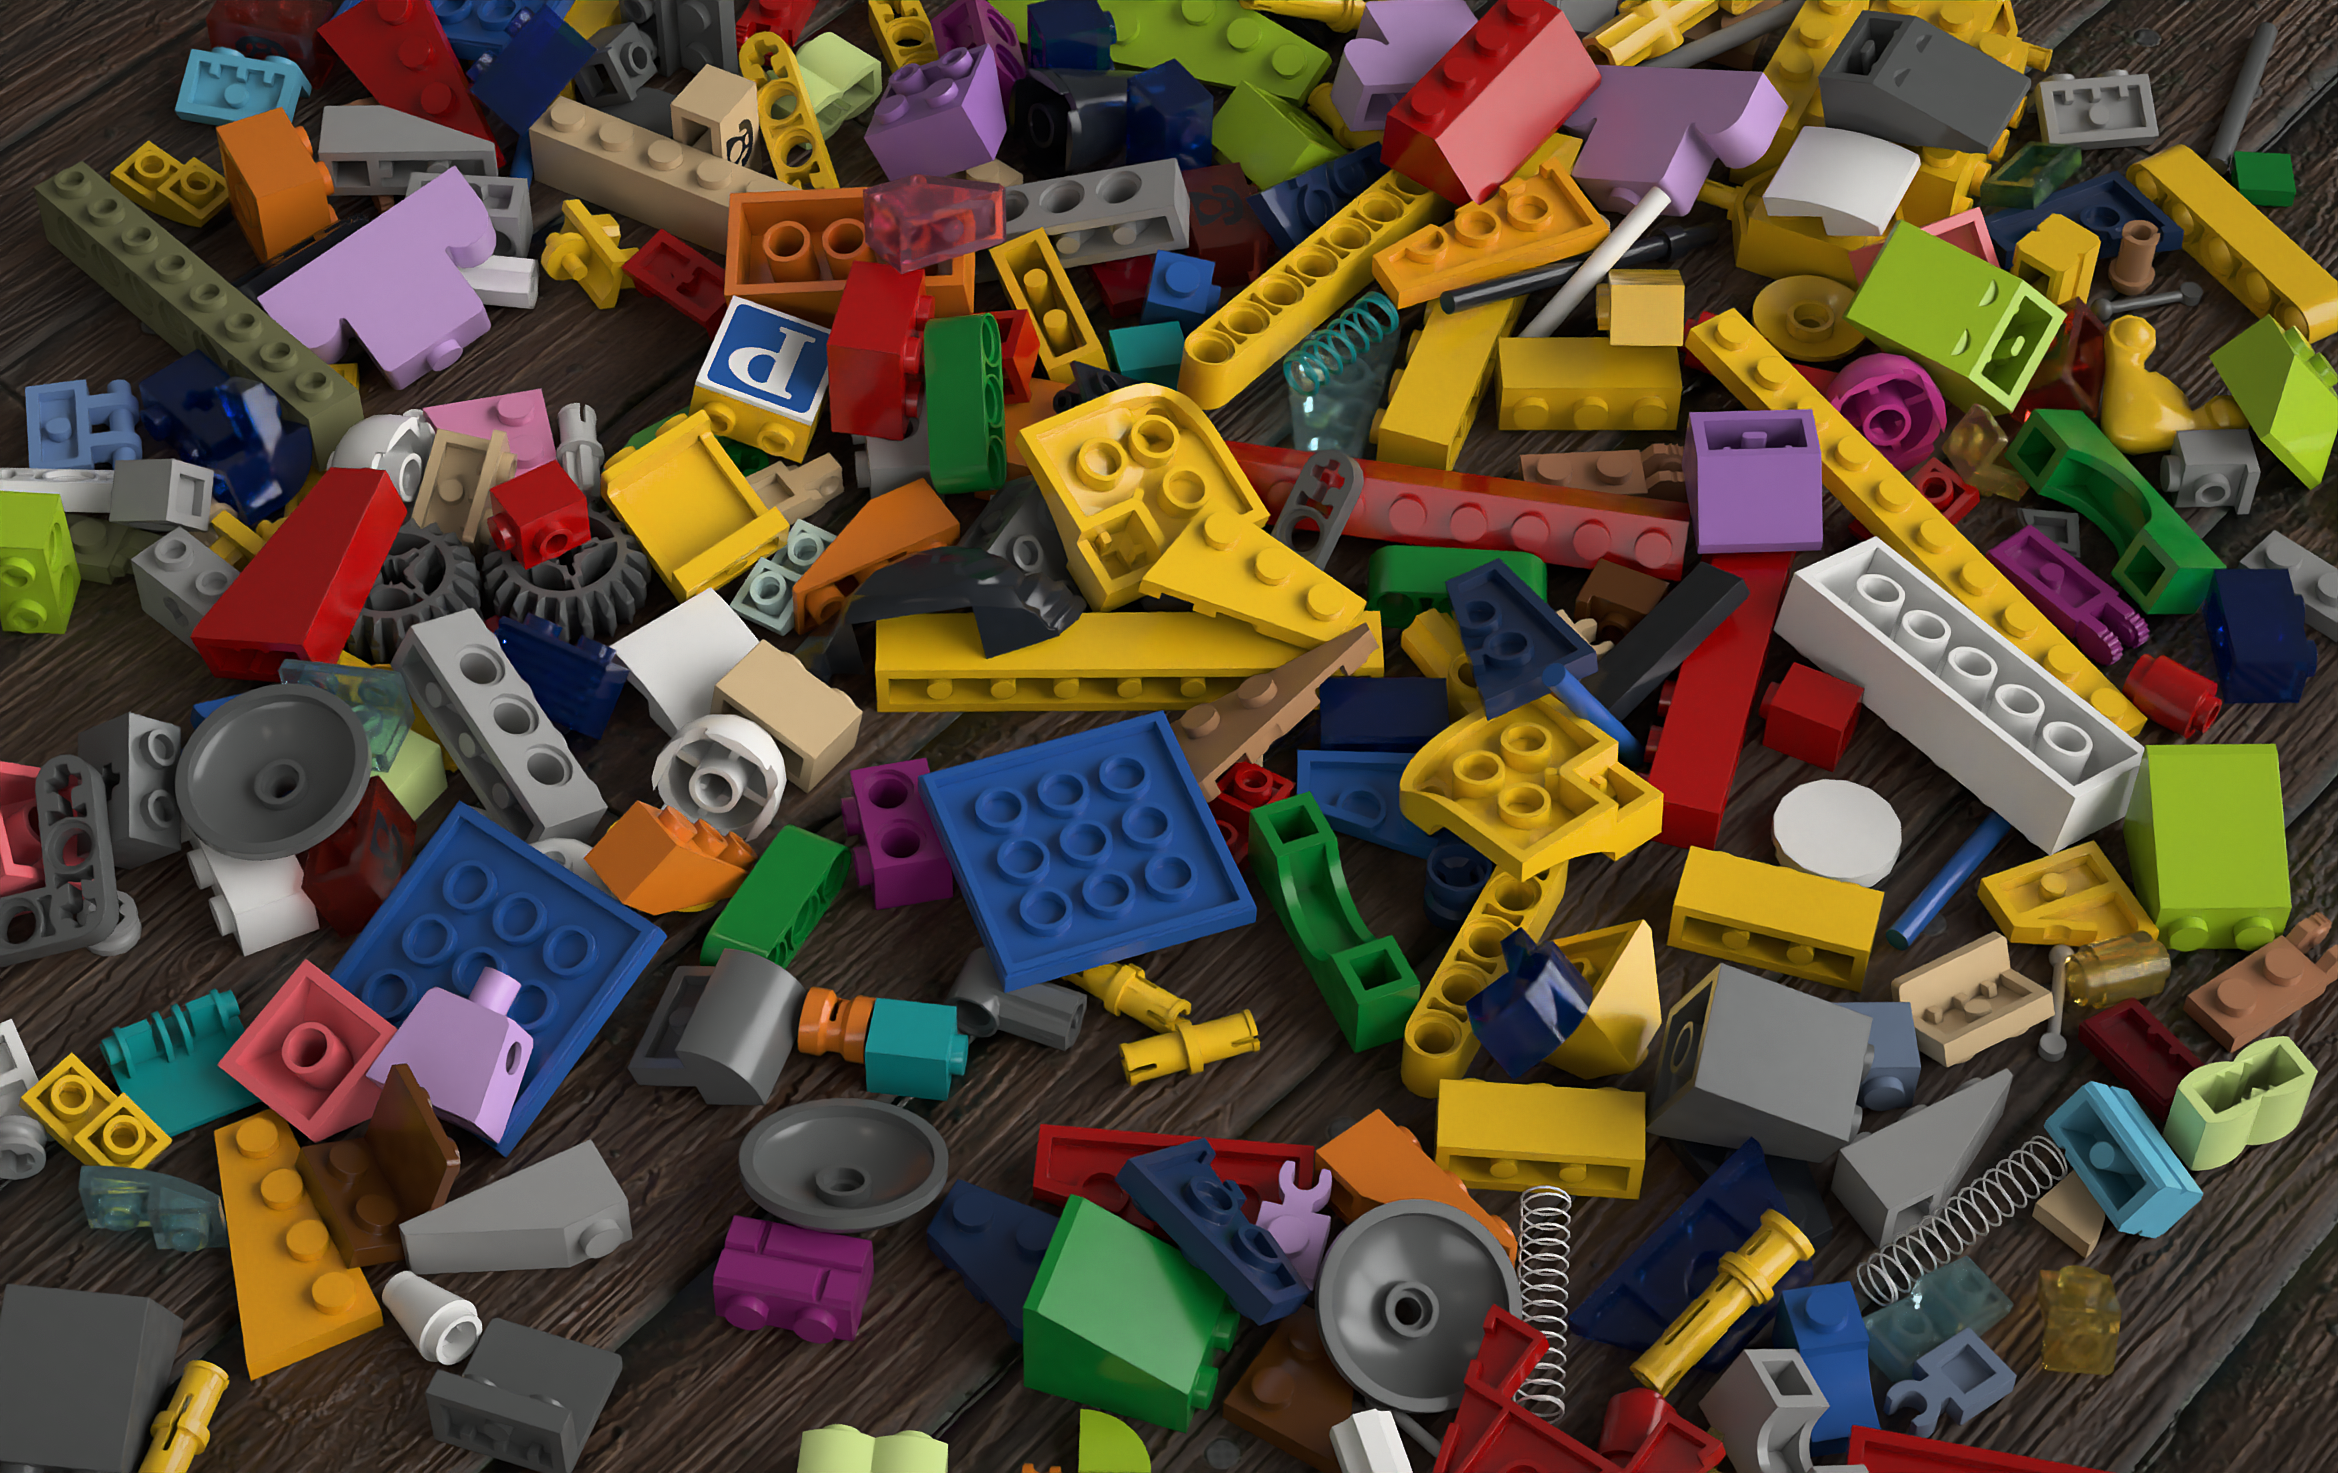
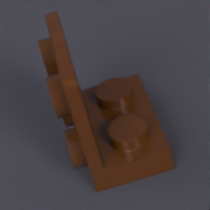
[294,1063,460,1269]

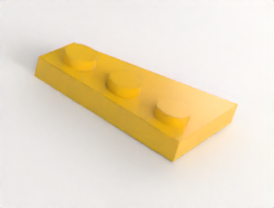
[1138,496,1367,651]

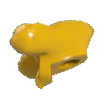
[2100,315,2250,456]

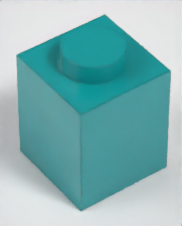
[1108,321,1185,391]
[865,998,968,1101]

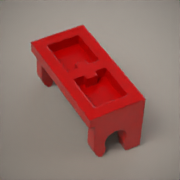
[622,228,728,341]

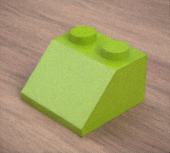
[1202,80,1349,194]
[2209,314,2338,490]

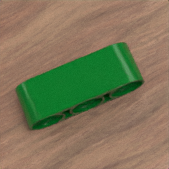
[924,313,1007,495]
[1367,545,1547,629]
[700,824,852,969]

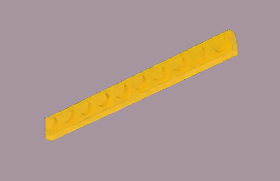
[1684,307,2148,738]

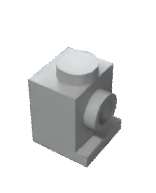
[2160,429,2261,514]

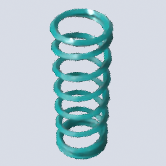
[1283,291,1399,397]

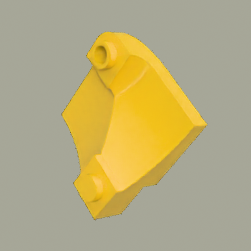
[1014,383,1270,613]
[1399,694,1664,883]

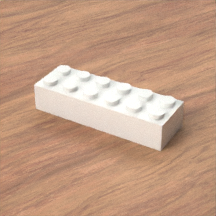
[1773,536,2145,856]

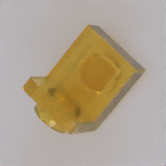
[1941,403,2030,501]
[2036,1265,2122,1375]

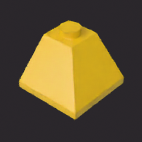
[1493,919,1662,1080]

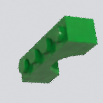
[2003,409,2227,614]
[1247,791,1420,1053]

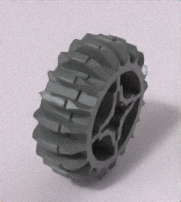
[482,500,652,650]
[343,517,483,664]

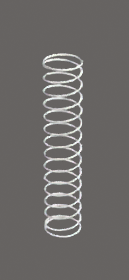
[1857,1135,2068,1307]
[1512,1185,1571,1424]

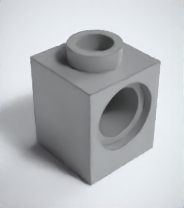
[109,459,214,532]

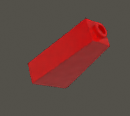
[190,467,408,685]

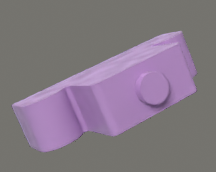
[1330,0,1478,131]
[1562,65,1788,216]
[257,165,496,390]

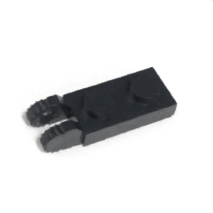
[230,212,372,310]

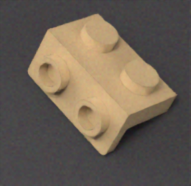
[411,428,517,564]
[1891,932,2055,1067]

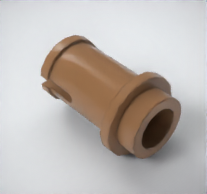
[2108,220,2160,295]

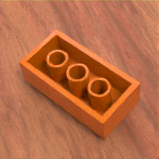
[724,182,976,329]

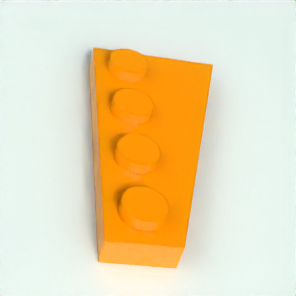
[1372,156,1609,310]
[214,1108,384,1381]

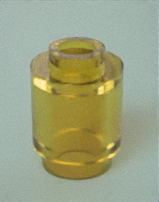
[2065,930,2171,1009]

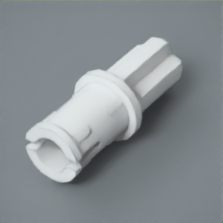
[556,403,605,503]

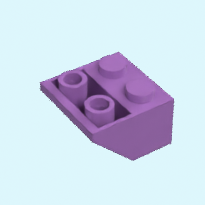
[864,43,1007,186]
[1682,409,1823,554]

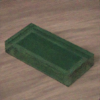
[1980,141,2082,210]

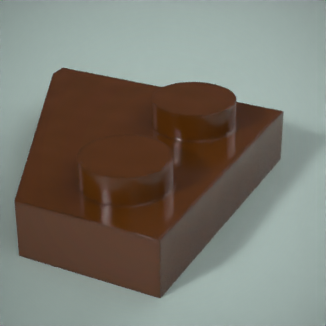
[1223,1304,1353,1473]

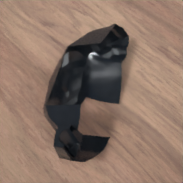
[792,546,1087,684]

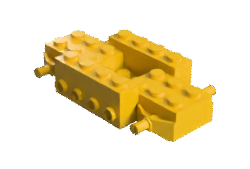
[1697,0,2053,293]

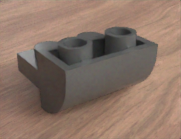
[619,0,739,78]
[628,948,807,1105]

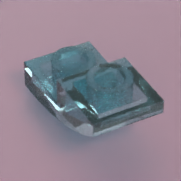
[79,1166,229,1252]
[1863,1256,2014,1384]

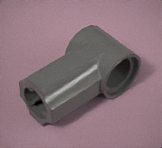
[943,947,1087,1051]

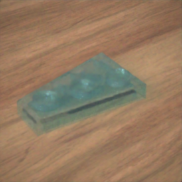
[1283,329,1401,459]

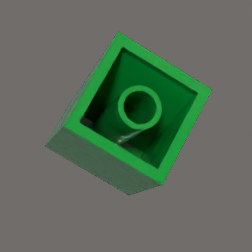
[1023,1194,1240,1434]

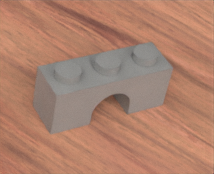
[1699,1349,1869,1473]

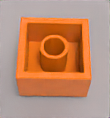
[215,107,338,264]

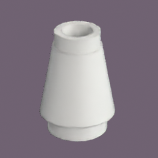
[382,1271,482,1365]

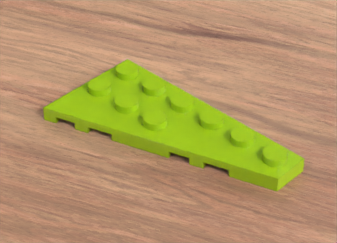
[987,0,1332,108]

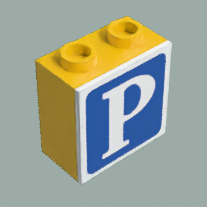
[688,295,831,464]

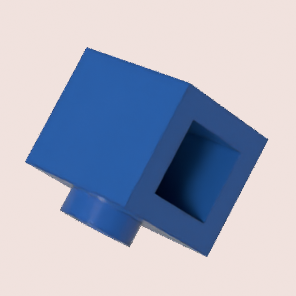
[1138,249,1221,340]

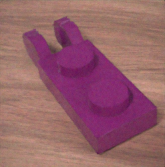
[1985,525,2150,667]

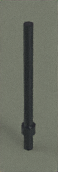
[1440,221,1719,315]

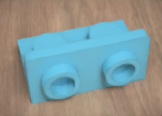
[175,47,312,126]

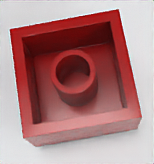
[826,260,935,441]

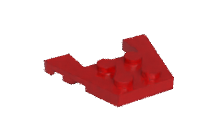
[1432,1304,1726,1473]

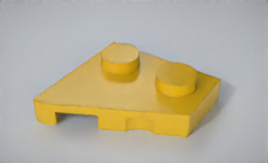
[1977,840,2159,950]

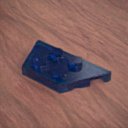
[1568,1136,1813,1374]

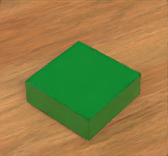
[2230,151,2296,207]

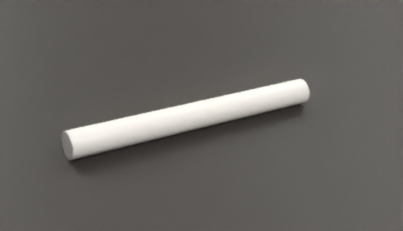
[1518,186,1671,337]

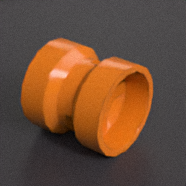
[798,986,876,1065]

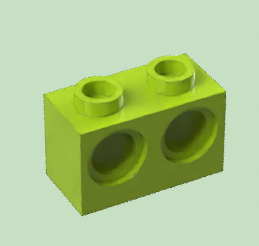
[0,491,81,634]

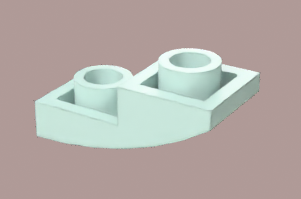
[729,518,837,636]

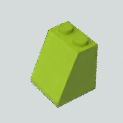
[2122,744,2292,952]

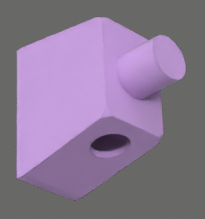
[366,967,533,1144]

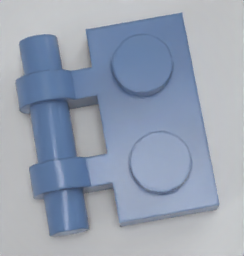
[25,379,142,470]

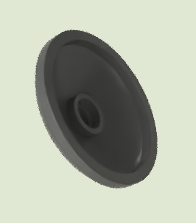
[175,683,372,861]
[739,1098,949,1233]
[1315,1199,1523,1414]

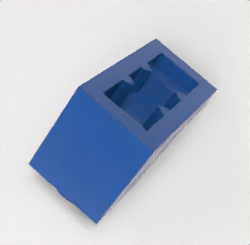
[1771,1281,1881,1457]

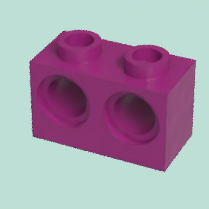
[930,0,1027,116]
[840,758,953,910]

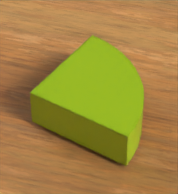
[1078,1409,1151,1473]

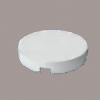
[1771,779,1902,888]

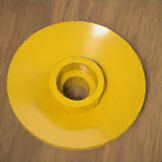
[1752,275,1866,362]

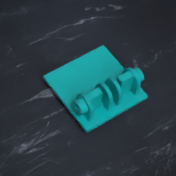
[99,988,262,1137]

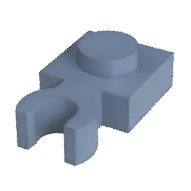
[1883,1326,2017,1438]

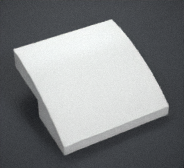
[1763,126,1921,236]
[609,587,759,738]

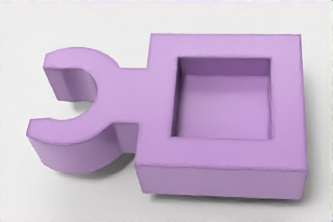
[1256,1160,1332,1291]

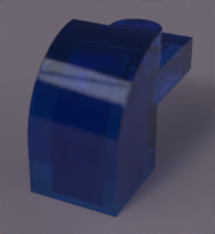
[199,376,312,525]
[1465,927,1593,1080]

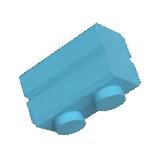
[2044,1081,2203,1238]

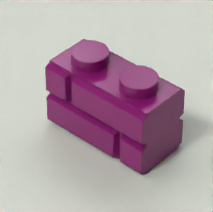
[713,1215,874,1344]

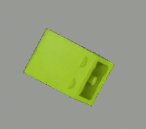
[1842,219,2067,420]

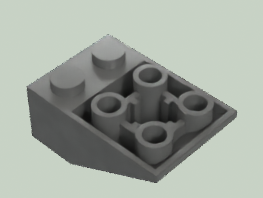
[1818,10,2031,155]

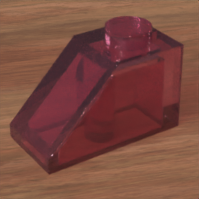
[863,174,1006,274]

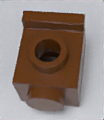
[1573,558,1669,647]

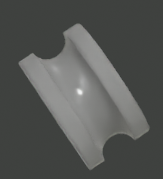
[76,890,142,956]
[0,1115,47,1180]

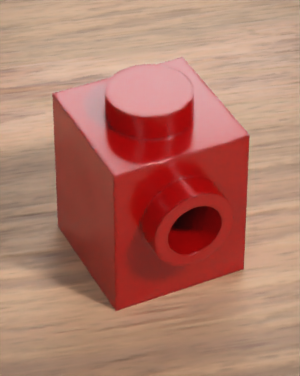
[487,459,591,570]
[1759,662,1865,772]

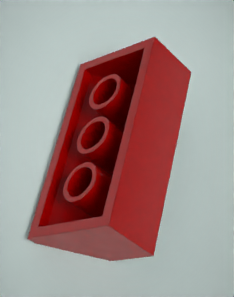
[1380,0,1602,207]

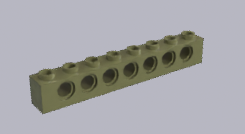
[33,161,364,472]

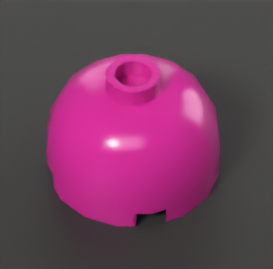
[1826,353,1947,473]

